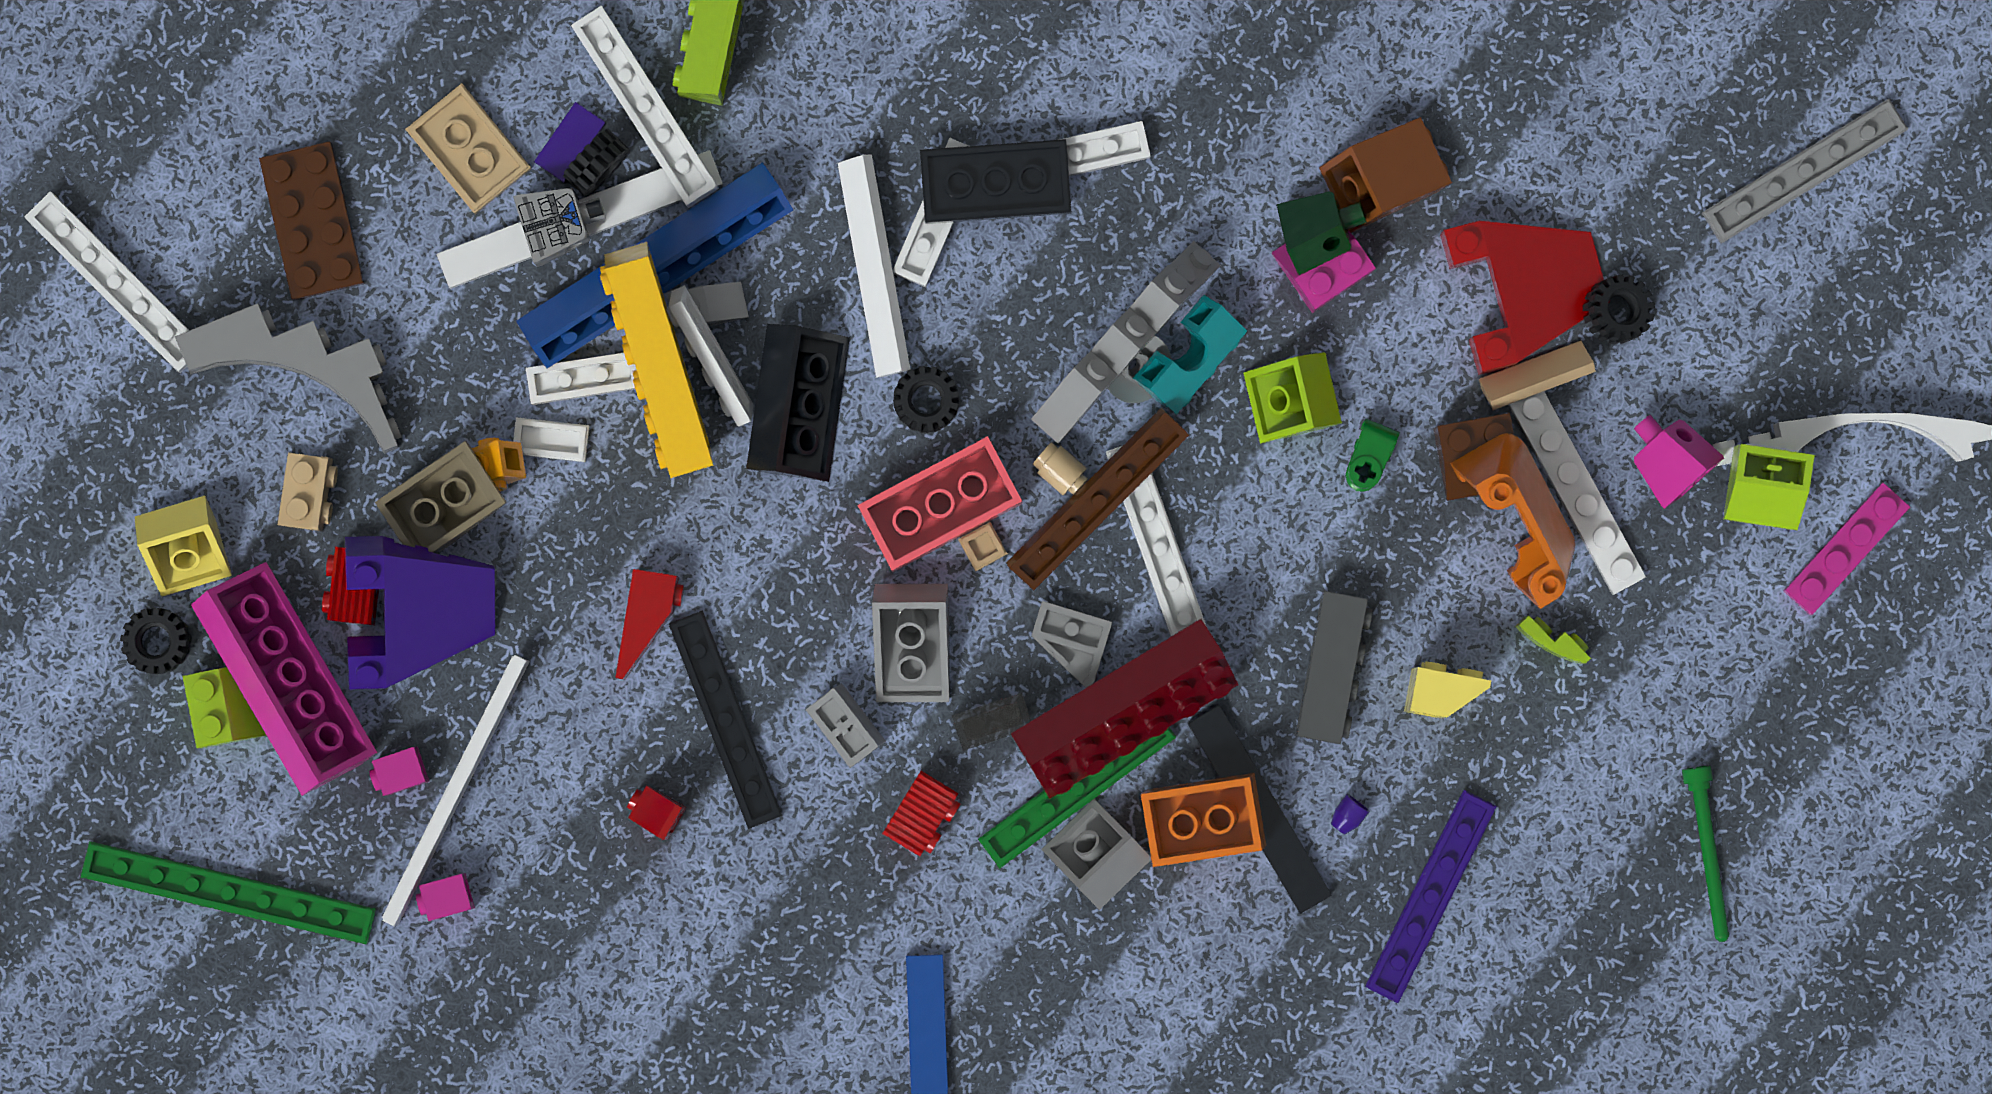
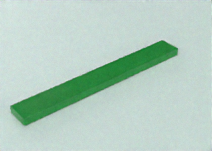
[81,841,377,945]

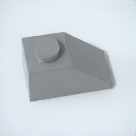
[667,282,749,333]

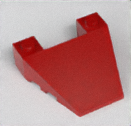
[1440,220,1610,375]

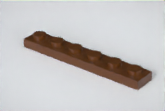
[1006,407,1189,590]

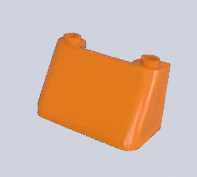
[1450,433,1576,609]

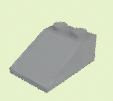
[872,584,950,702]

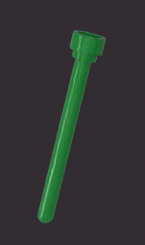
[1682,765,1729,942]

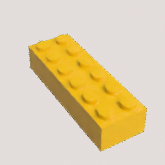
[600,242,713,478]

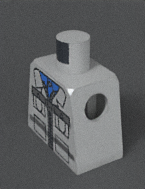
[513,188,606,267]

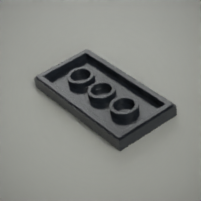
[920,139,1072,224]

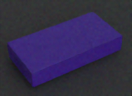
[534,102,606,184]

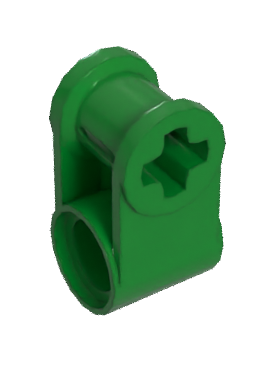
[1345,418,1400,492]

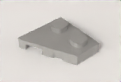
[1031,601,1112,688]

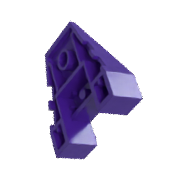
[345,536,495,690]

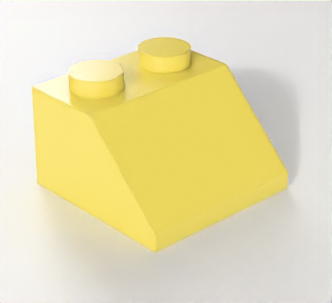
[135,496,232,597]

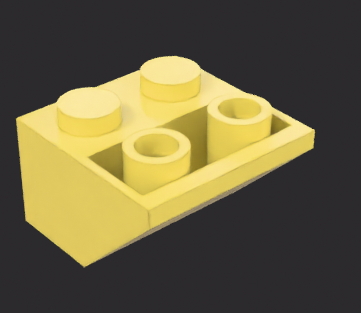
[1404,661,1491,718]

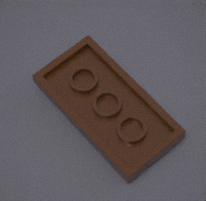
[259,141,364,301]

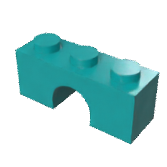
[1133,295,1247,415]

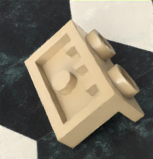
[277,453,338,532]

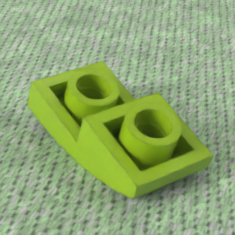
[1515,615,1591,664]

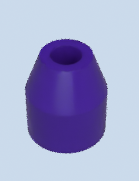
[1331,794,1370,835]

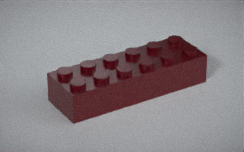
[1011,619,1239,799]

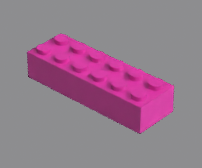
[191,562,377,796]

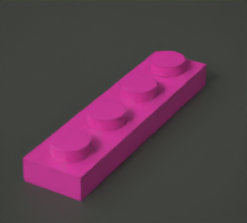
[1783,482,1910,615]

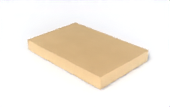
[405,83,532,214]

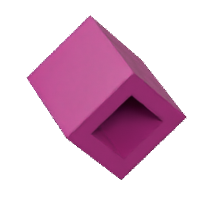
[369,747,430,796]
[416,873,475,921]

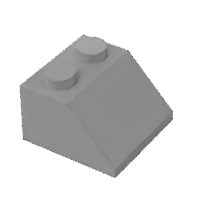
[1041,799,1151,910]

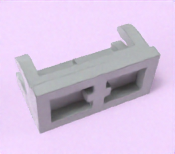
[806,683,886,768]

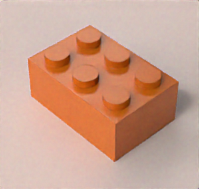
[1141,773,1266,867]

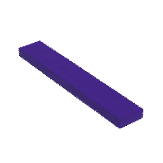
[1364,790,1497,1003]

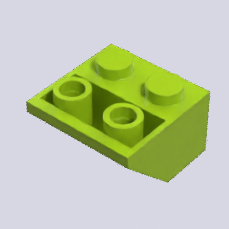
[1723,444,1815,531]

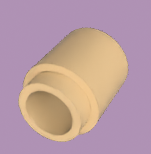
[1033,442,1088,496]

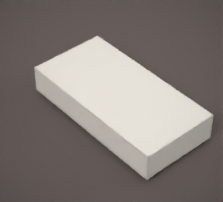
[513,417,590,462]

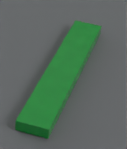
[978,727,1176,869]

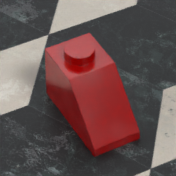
[627,786,687,840]

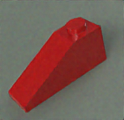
[615,569,684,680]

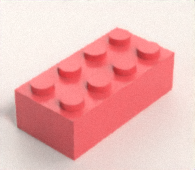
[857,436,1022,572]

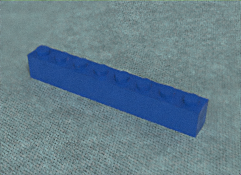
[516,162,793,369]

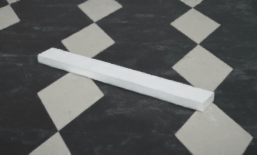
[436,150,723,289]
[382,655,530,926]

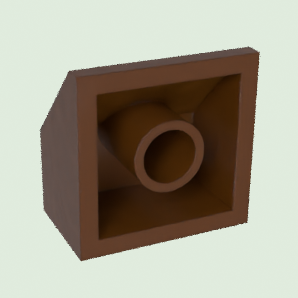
[1434,413,1514,501]

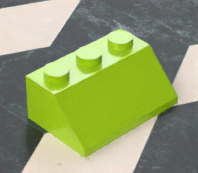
[673,0,745,106]

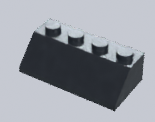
[746,324,850,482]

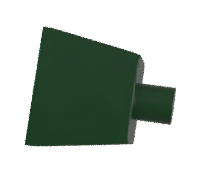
[1276,191,1367,275]

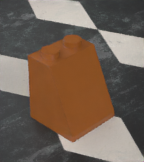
[1319,117,1452,233]

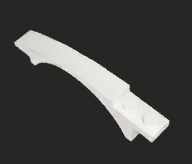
[1712,413,1992,467]

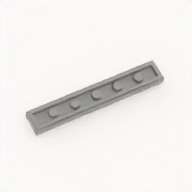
[1702,99,1908,244]

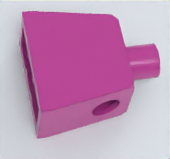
[1634,415,1724,509]

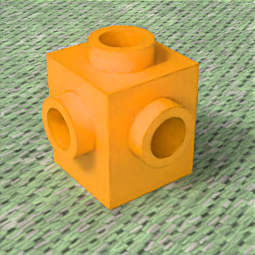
[472,438,526,492]

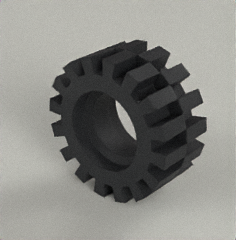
[563,129,630,197]
[1583,274,1655,344]
[893,366,959,433]
[120,608,191,674]

